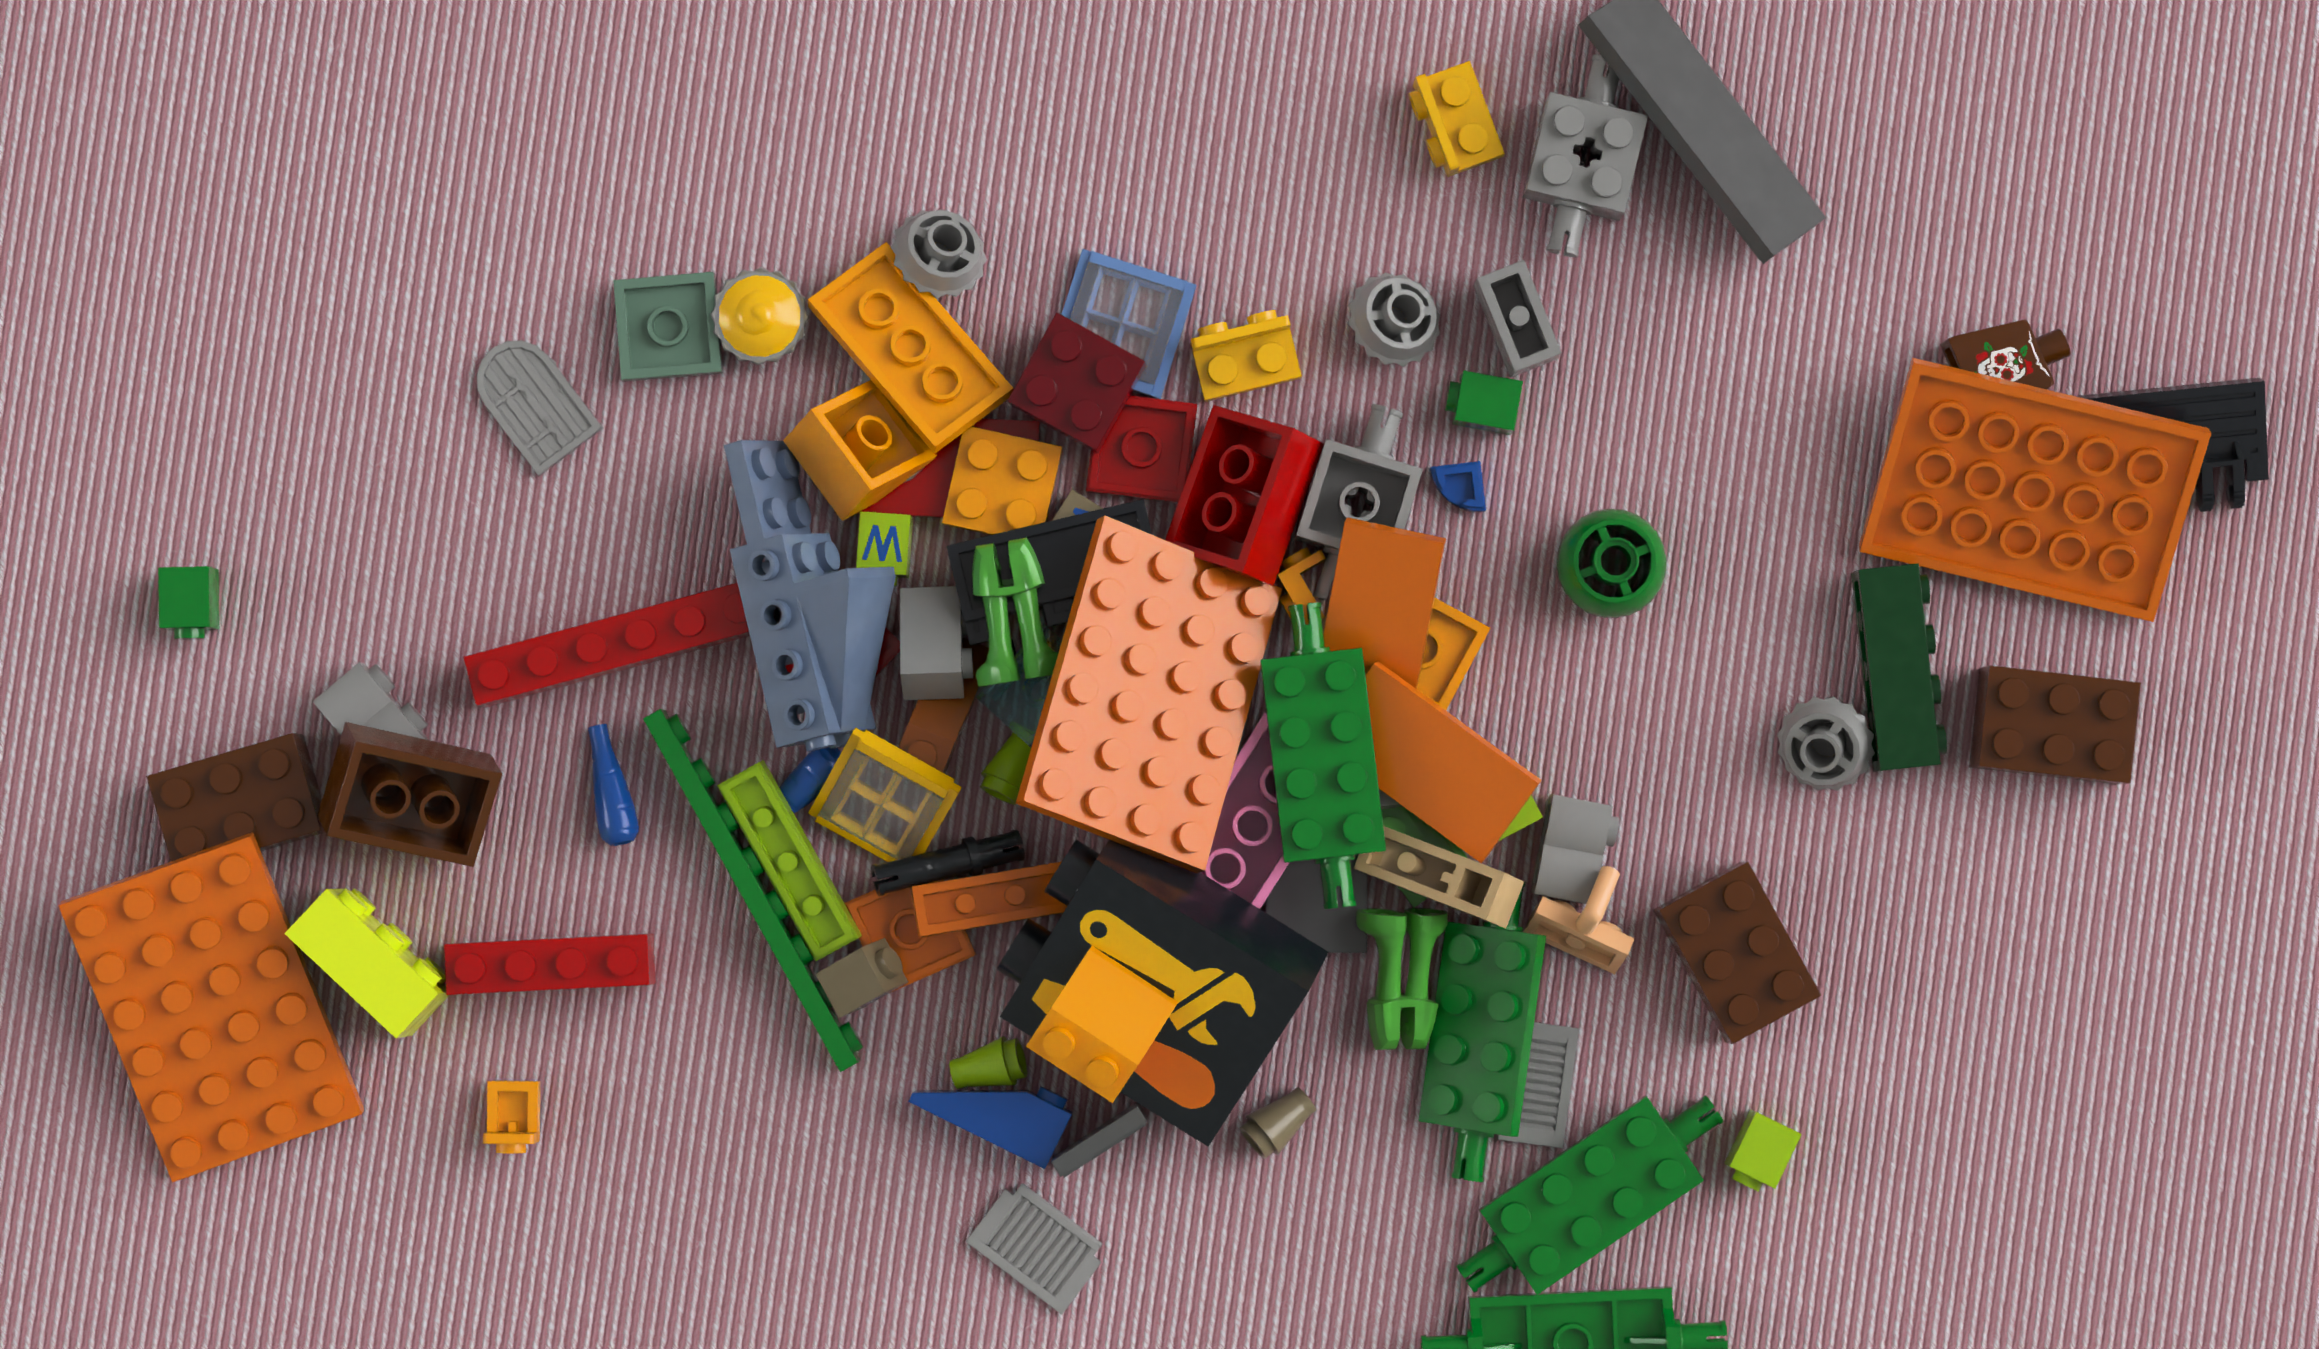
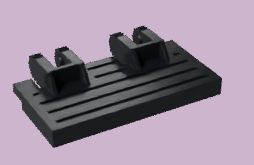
[2076,378,2269,512]
[946,499,1152,656]

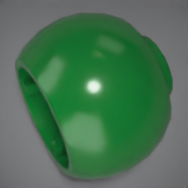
[1557,508,1667,618]

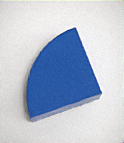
[1429,461,1486,512]

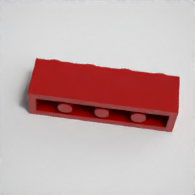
[444,933,656,995]

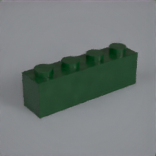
[1851,563,1947,772]

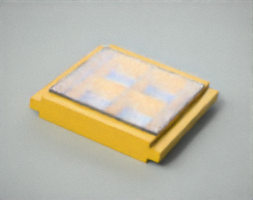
[808,727,962,862]

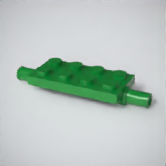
[1260,602,1386,909]
[1419,882,1546,1182]
[1456,1095,1724,1295]
[1421,1286,1728,1349]

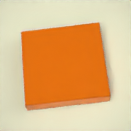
[844,879,977,993]

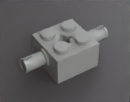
[1522,54,1648,258]
[1294,404,1423,601]

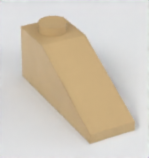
[1353,826,1524,929]

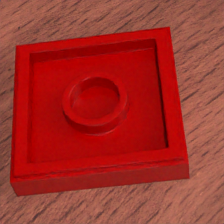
[1086,395,1198,503]

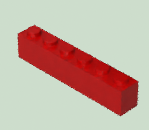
[463,583,750,708]

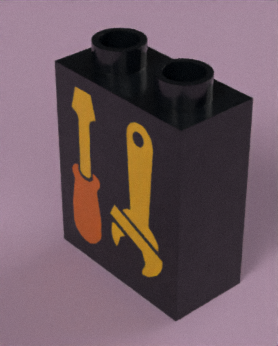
[996,839,1328,1147]

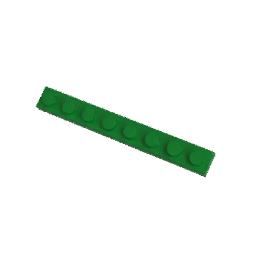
[643,709,864,1072]

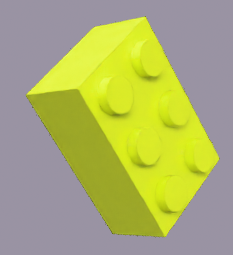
[284,888,449,1039]

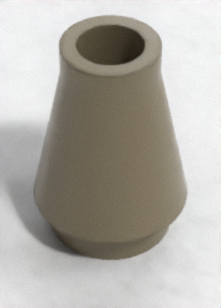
[1240,1087,1316,1159]

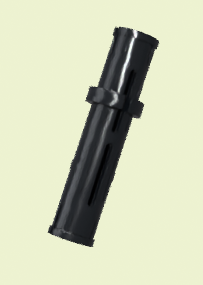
[871,829,1025,896]

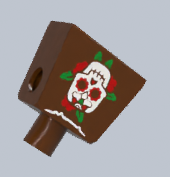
[1940,319,2071,389]

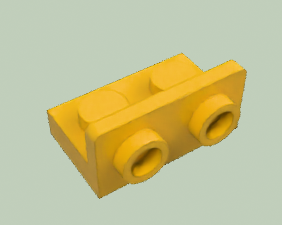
[1408,61,1505,177]
[1190,310,1302,402]

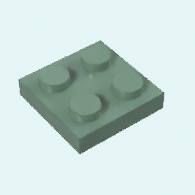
[613,272,723,382]

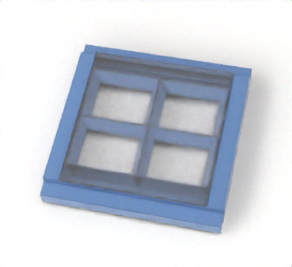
[1061,249,1197,399]

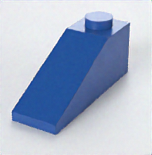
[908,1086,1073,1169]

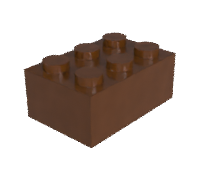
[1969,666,2141,784]
[317,722,502,867]
[146,733,325,861]
[1653,862,1822,1044]

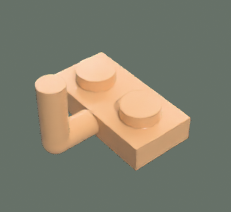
[1523,866,1635,975]

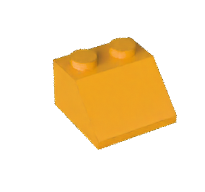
[783,380,937,521]
[1026,946,1178,1103]

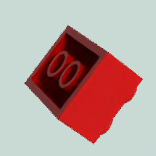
[1165,405,1324,586]

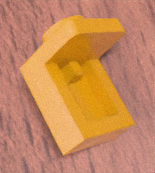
[1277,547,1326,625]
[483,1080,540,1154]

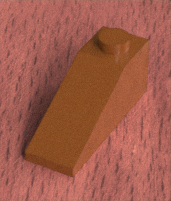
[889,638,989,774]

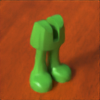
[972,537,1059,687]
[1356,908,1448,1050]

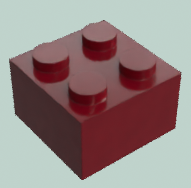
[1008,312,1146,454]

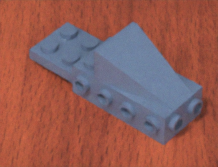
[724,440,896,752]

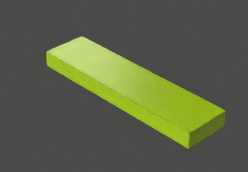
[717,759,862,961]

